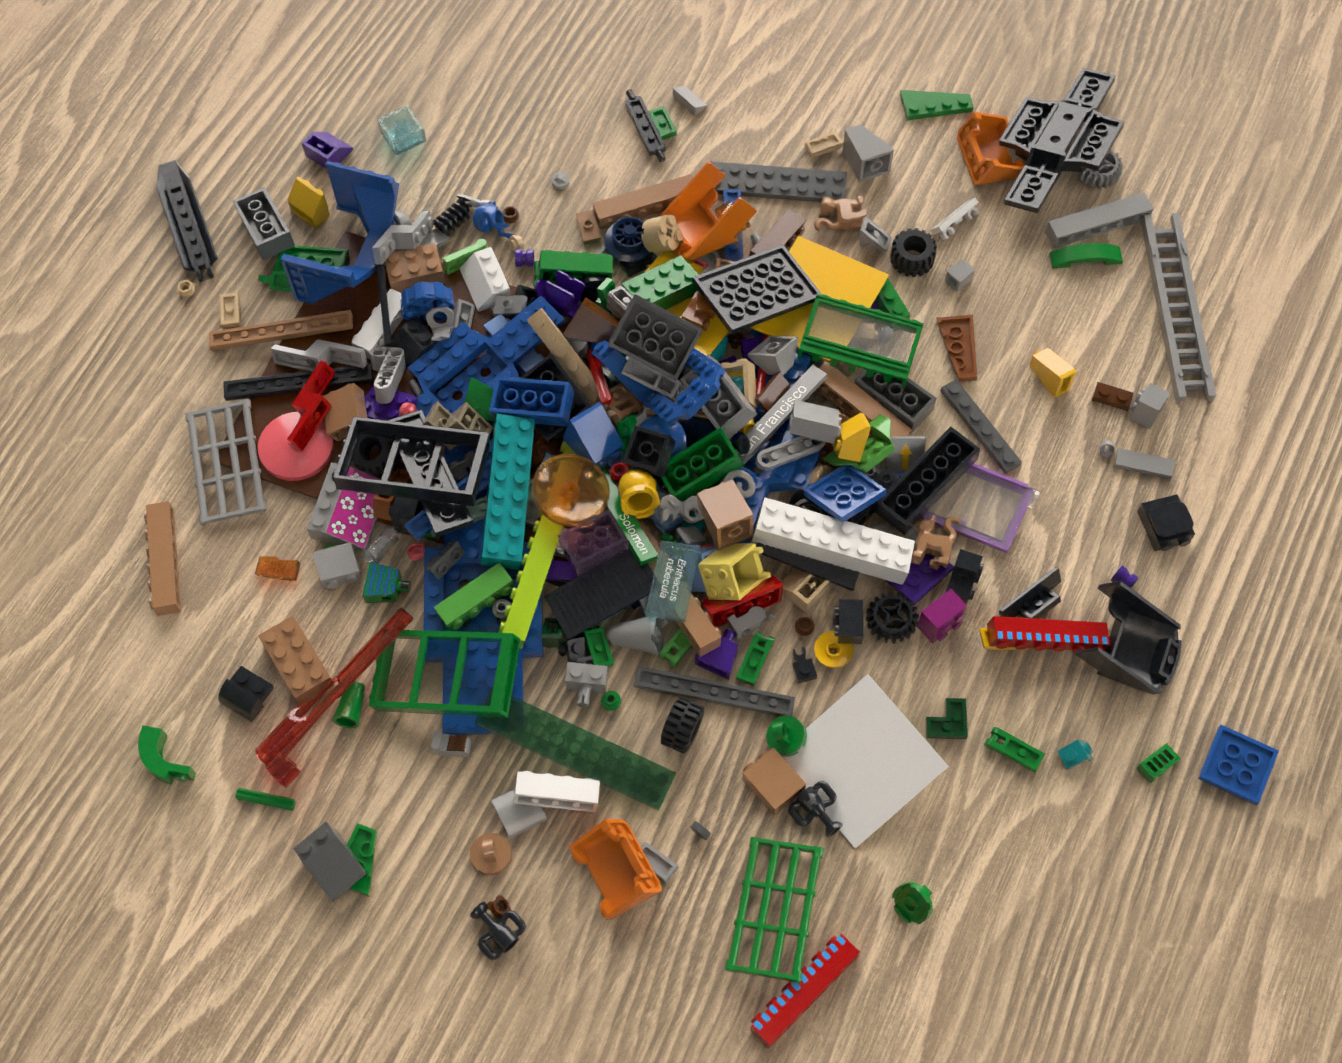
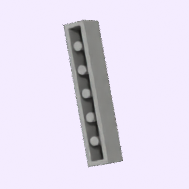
[1045,193,1154,248]

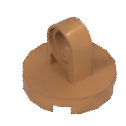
[470,833,512,876]

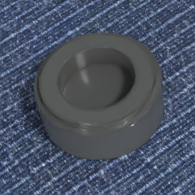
[690,821,711,840]

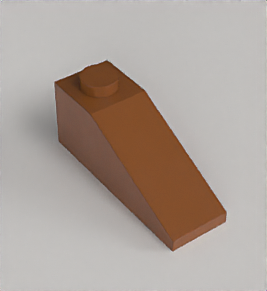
[372,468,412,521]

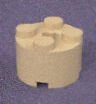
[641,215,683,254]

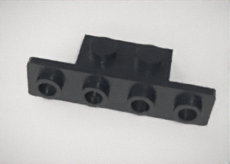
[999,567,1061,619]

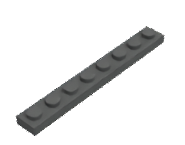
[634,666,795,716]

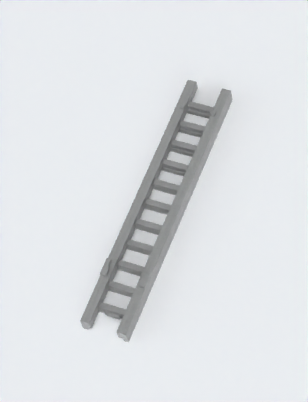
[1141,213,1216,404]

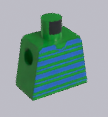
[362,562,411,603]

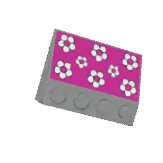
[307,462,381,551]

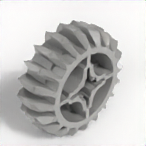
[1076,149,1123,189]

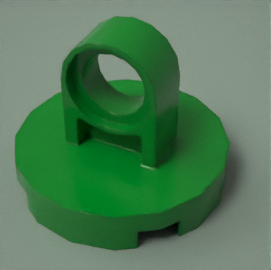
[766,715,807,757]
[892,882,933,924]

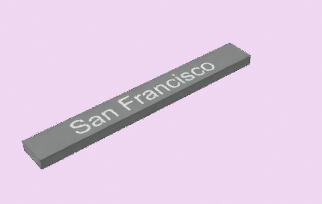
[735,365,828,465]

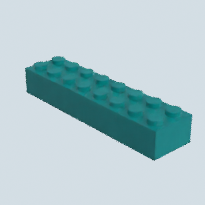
[480,414,535,570]

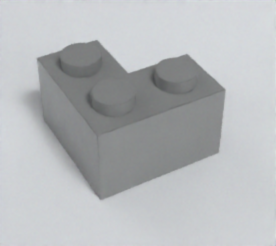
[1130,383,1170,429]

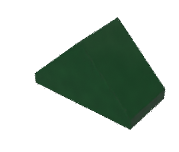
[541,618,564,648]

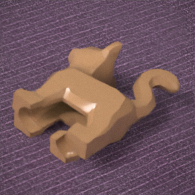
[814,195,867,231]
[911,515,960,570]

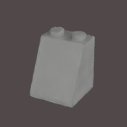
[842,124,894,182]

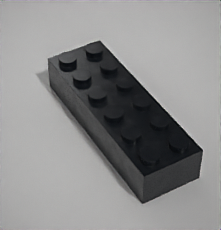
[875,426,980,535]

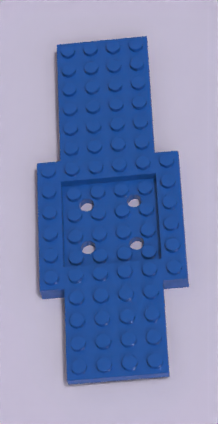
[423,439,544,736]

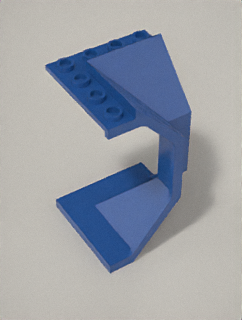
[281,161,399,304]

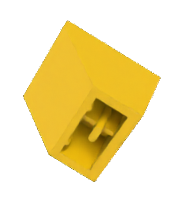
[287,176,330,228]

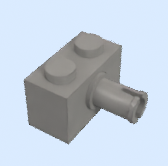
[565,662,608,708]

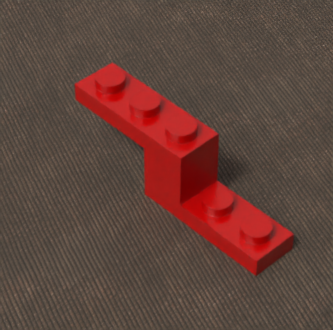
[287,361,336,451]

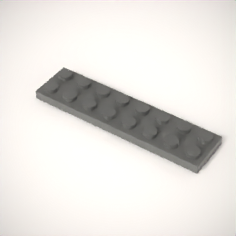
[710,161,847,202]

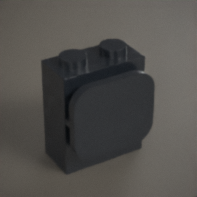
[1137,494,1195,551]

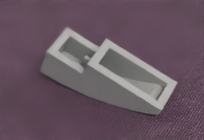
[621,357,681,399]

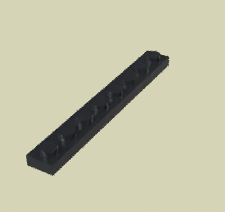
[223,363,373,401]

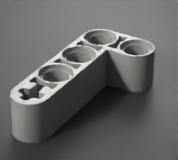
[369,347,406,404]

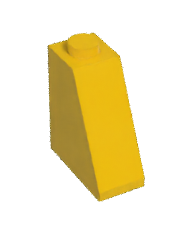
[1030,348,1077,398]

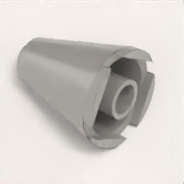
[608,615,664,654]

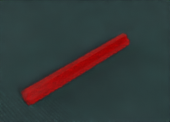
[586,349,612,406]

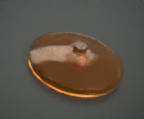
[532,454,610,527]

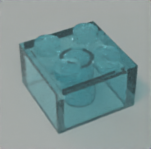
[378,105,426,156]

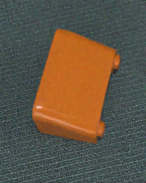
[957,112,1025,185]
[569,819,662,920]

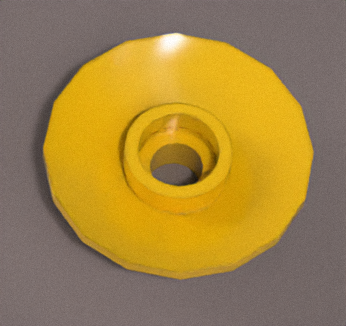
[814,631,854,668]

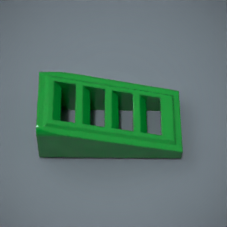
[1137,743,1181,784]

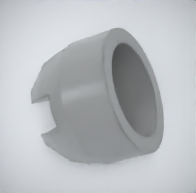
[1100,440,1115,457]

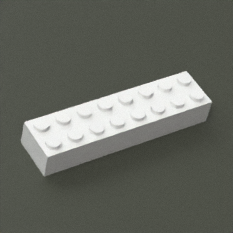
[752,498,915,585]

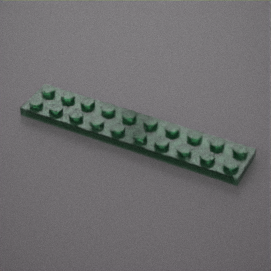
[474,687,676,811]

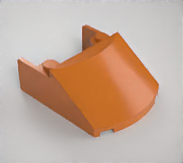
[660,162,757,261]

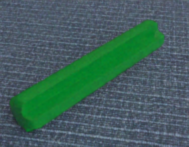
[235,788,296,811]

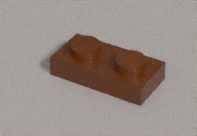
[1092,382,1134,411]

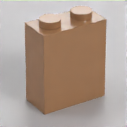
[323,383,367,442]
[742,748,806,815]

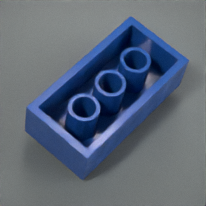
[489,377,574,426]

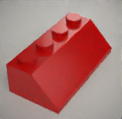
[701,574,783,627]

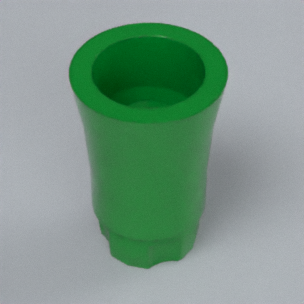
[332,681,365,729]

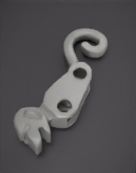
[657,470,755,524]

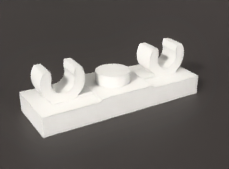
[931,197,979,240]

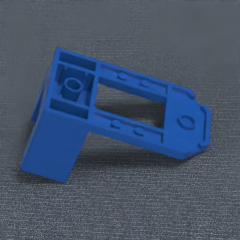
[592,340,726,427]

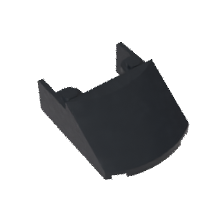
[1075,581,1182,695]

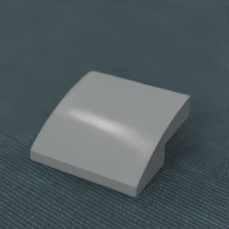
[491,789,547,838]

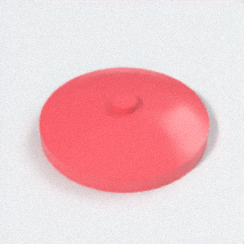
[258,412,334,481]

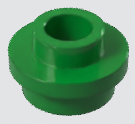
[601,691,621,711]

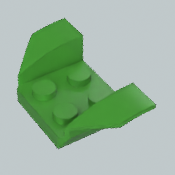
[823,415,895,473]

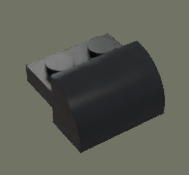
[218,666,274,722]

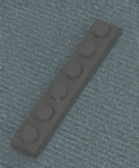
[940,379,1022,474]

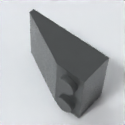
[293,821,366,901]

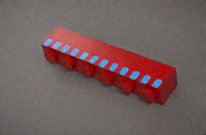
[987,616,1110,653]
[750,933,860,1048]

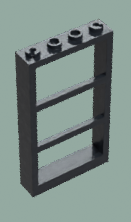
[332,417,491,506]

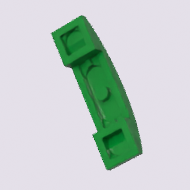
[1049,243,1123,269]

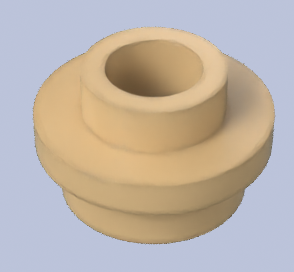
[509,235,524,251]
[177,280,195,297]

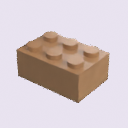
[385,243,445,293]

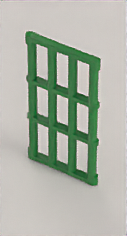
[725,837,824,983]

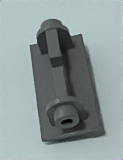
[448,450,476,482]
[426,540,466,580]

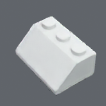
[460,247,511,312]

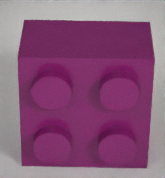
[917,589,967,644]

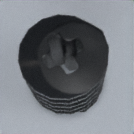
[433,199,470,236]

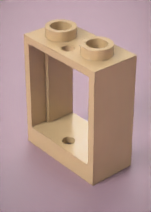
[720,359,757,408]

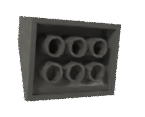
[608,294,703,380]

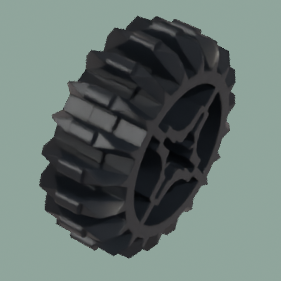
[865,592,919,644]

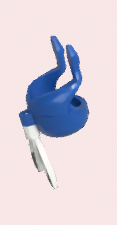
[457,194,517,238]

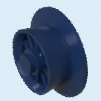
[604,217,650,263]

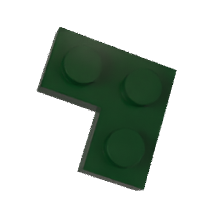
[925,698,968,739]

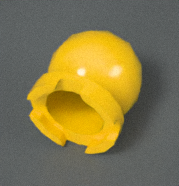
[618,469,660,519]

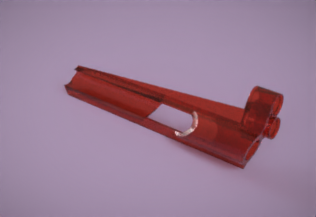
[255,607,413,788]

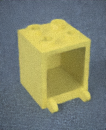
[698,543,771,600]

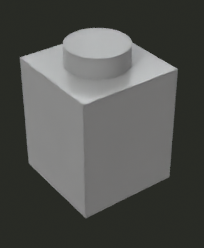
[945,259,975,292]

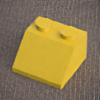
[831,413,871,462]

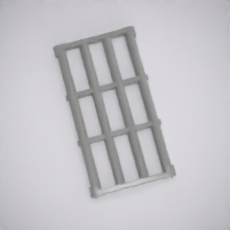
[185,399,267,525]

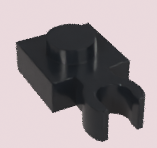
[792,647,817,684]

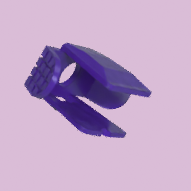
[535,270,585,318]

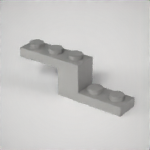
[372,211,434,264]
[271,339,367,372]

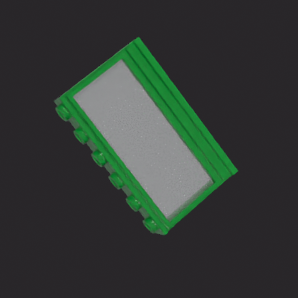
[797,294,924,388]

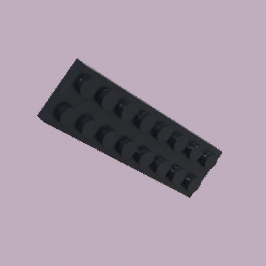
[388,410,474,537]

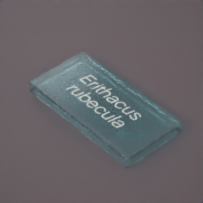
[645,540,700,622]

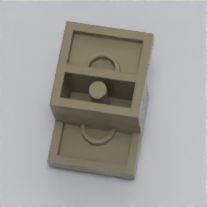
[423,401,493,450]

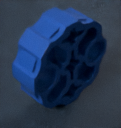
[400,282,455,325]

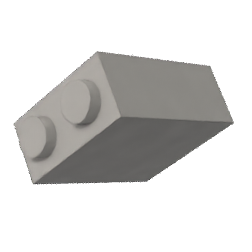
[789,400,842,444]

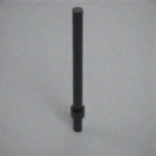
[375,261,392,346]

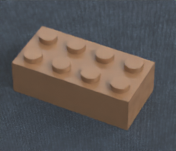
[258,616,335,706]

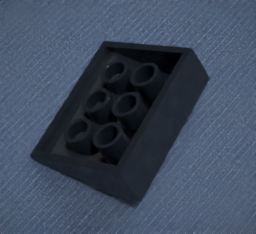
[520,353,592,443]

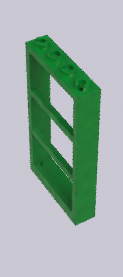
[369,629,521,718]

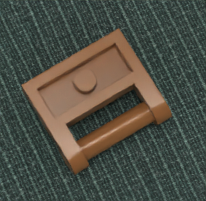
[595,383,643,424]

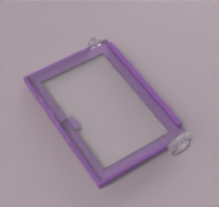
[921,463,1041,553]

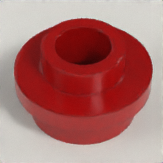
[610,463,629,481]

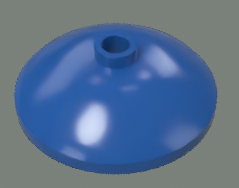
[639,416,687,458]

